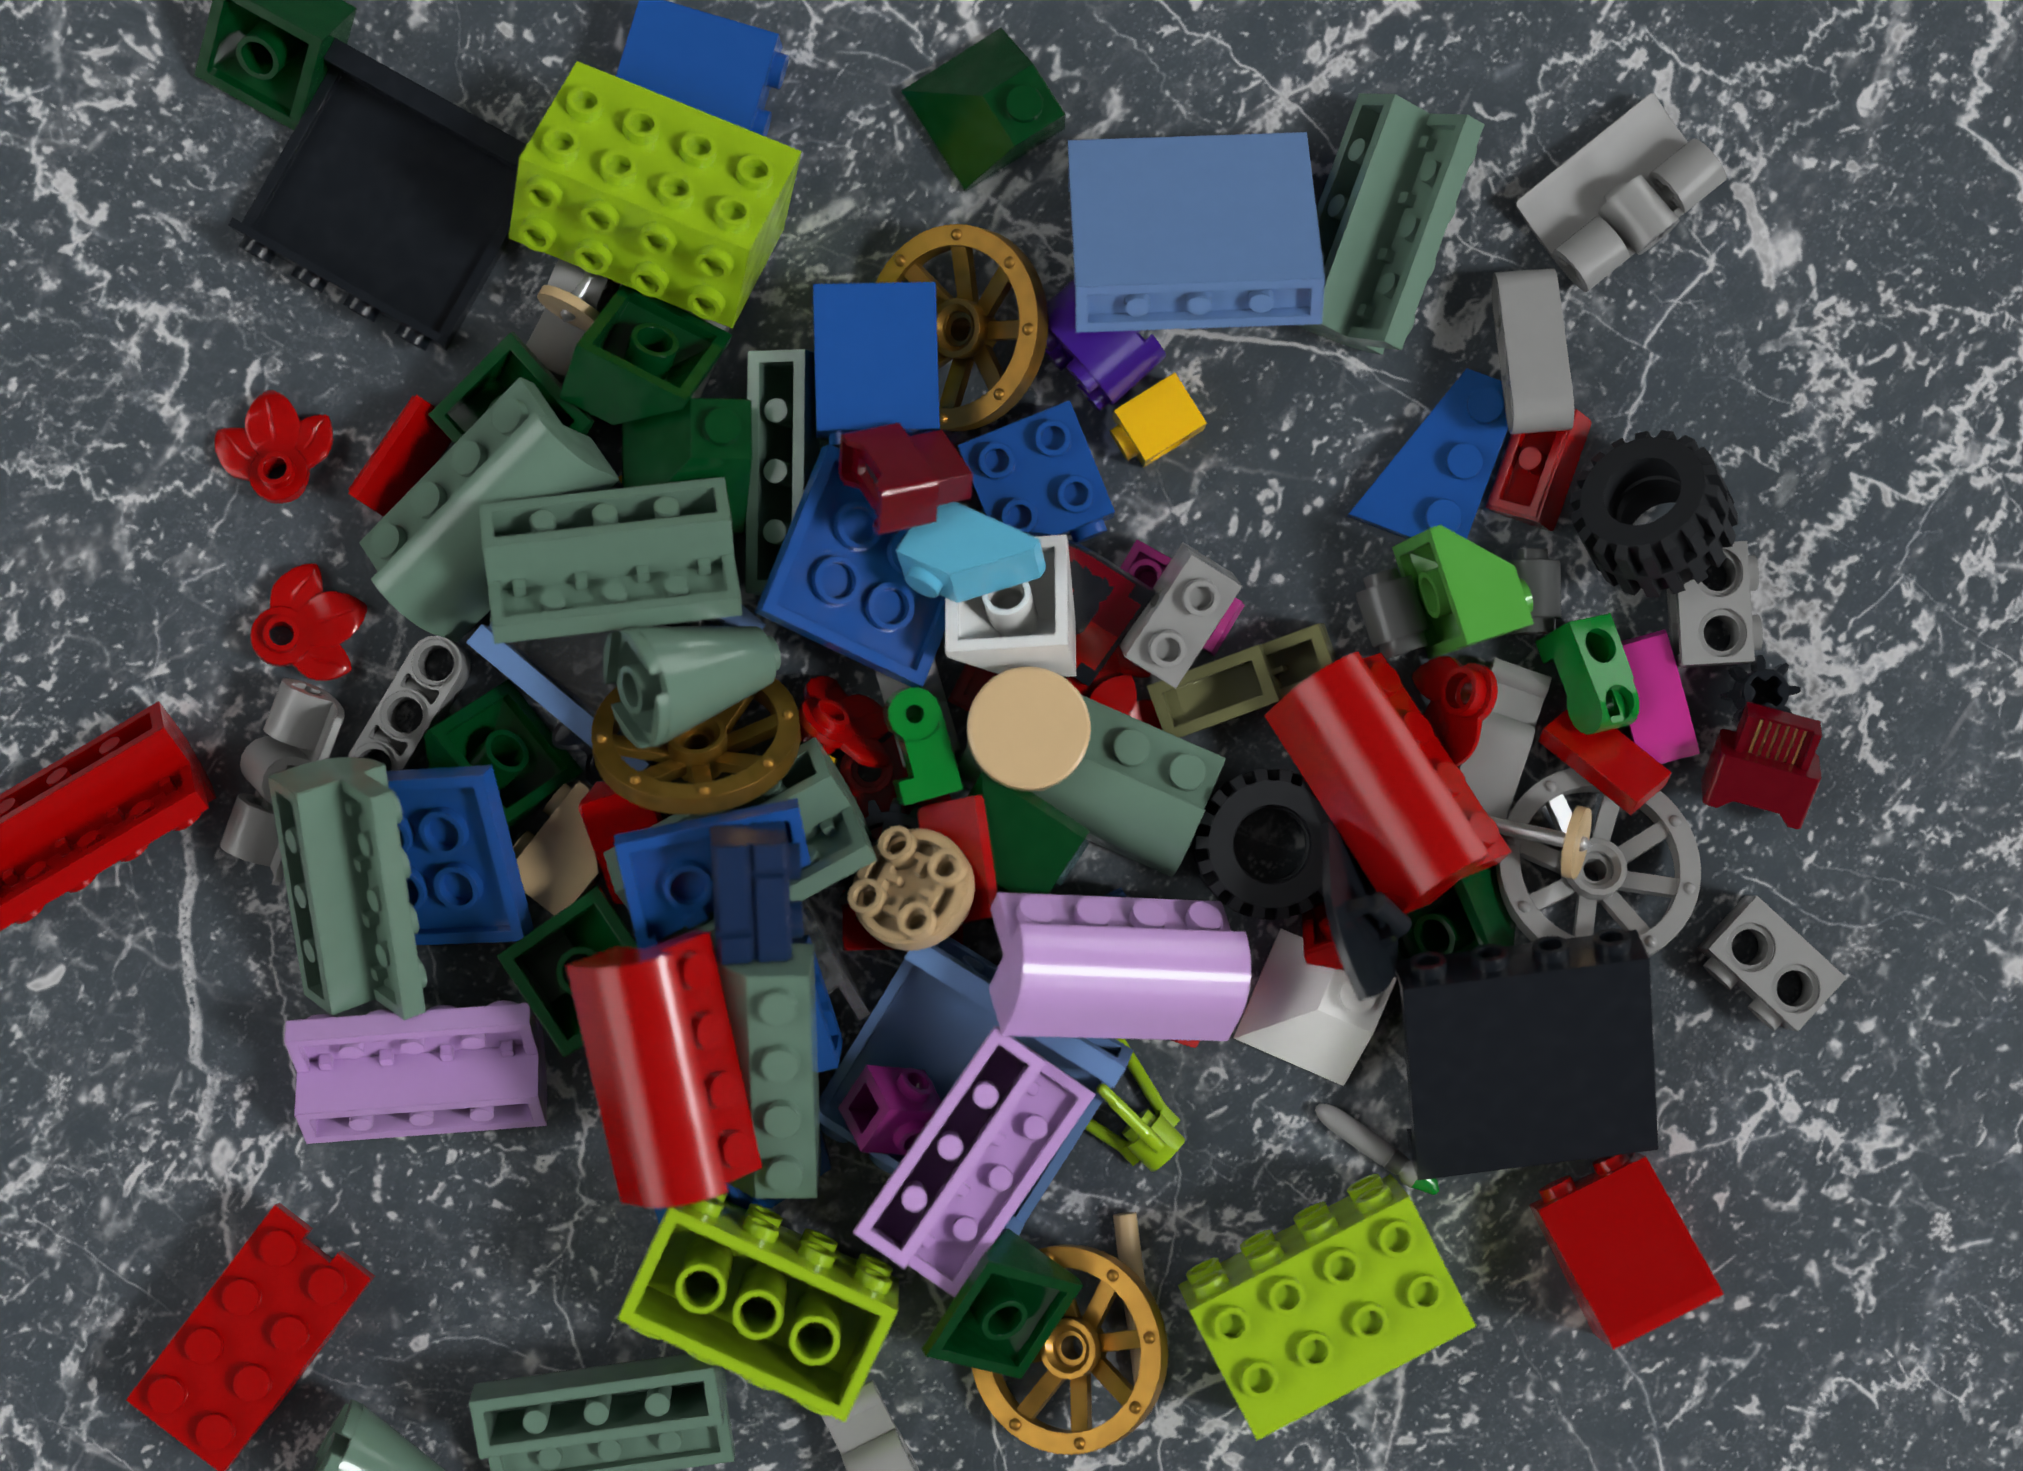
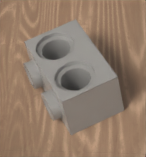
[1667,541,1763,668]
[1697,895,1847,1032]

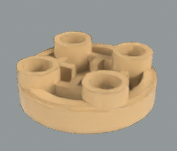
[967,667,1091,791]
[848,826,975,951]

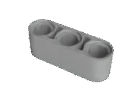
[1492,268,1574,434]
[348,636,471,771]

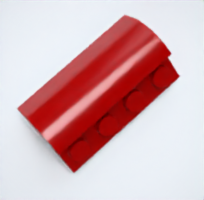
[1264,651,1512,914]
[0,701,216,931]
[566,930,762,1208]

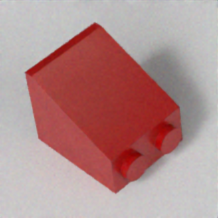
[1529,1152,1724,1350]

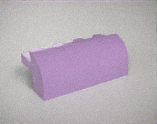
[989,892,1251,1041]
[284,1001,547,1144]
[853,1025,1096,1298]

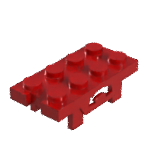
[126,1203,375,1471]

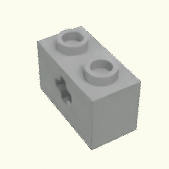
[1119,542,1242,688]

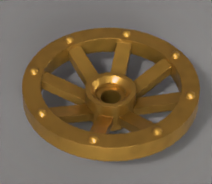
[875,224,1048,431]
[591,678,801,815]
[971,1244,1168,1455]

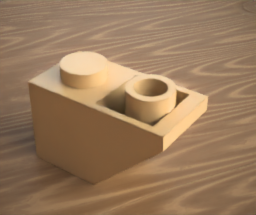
[513,780,603,916]

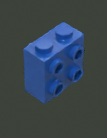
[958,400,1115,543]

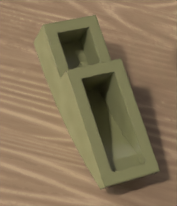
[1147,623,1337,738]

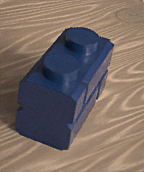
[710,821,804,965]

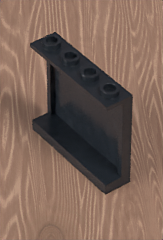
[228,38,527,351]
[1395,928,1658,1181]

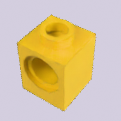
[1109,372,1207,468]

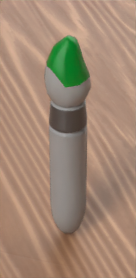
[1315,1103,1439,1195]

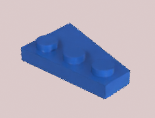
[1347,368,1508,539]
[614,798,810,949]

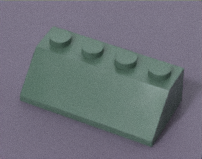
[713,944,821,1198]

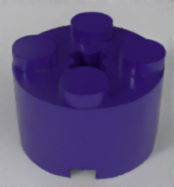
[1044,278,1166,411]

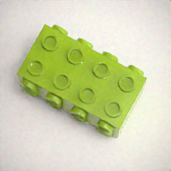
[509,61,802,329]
[1178,1174,1476,1441]
[618,1193,899,1422]

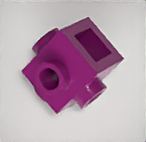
[838,1065,942,1155]

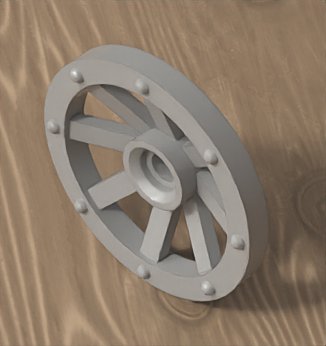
[1496,768,1701,957]

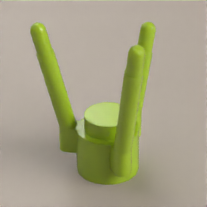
[1085,1038,1185,1172]

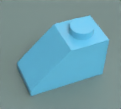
[896,502,1046,603]

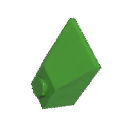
[1392,525,1534,660]

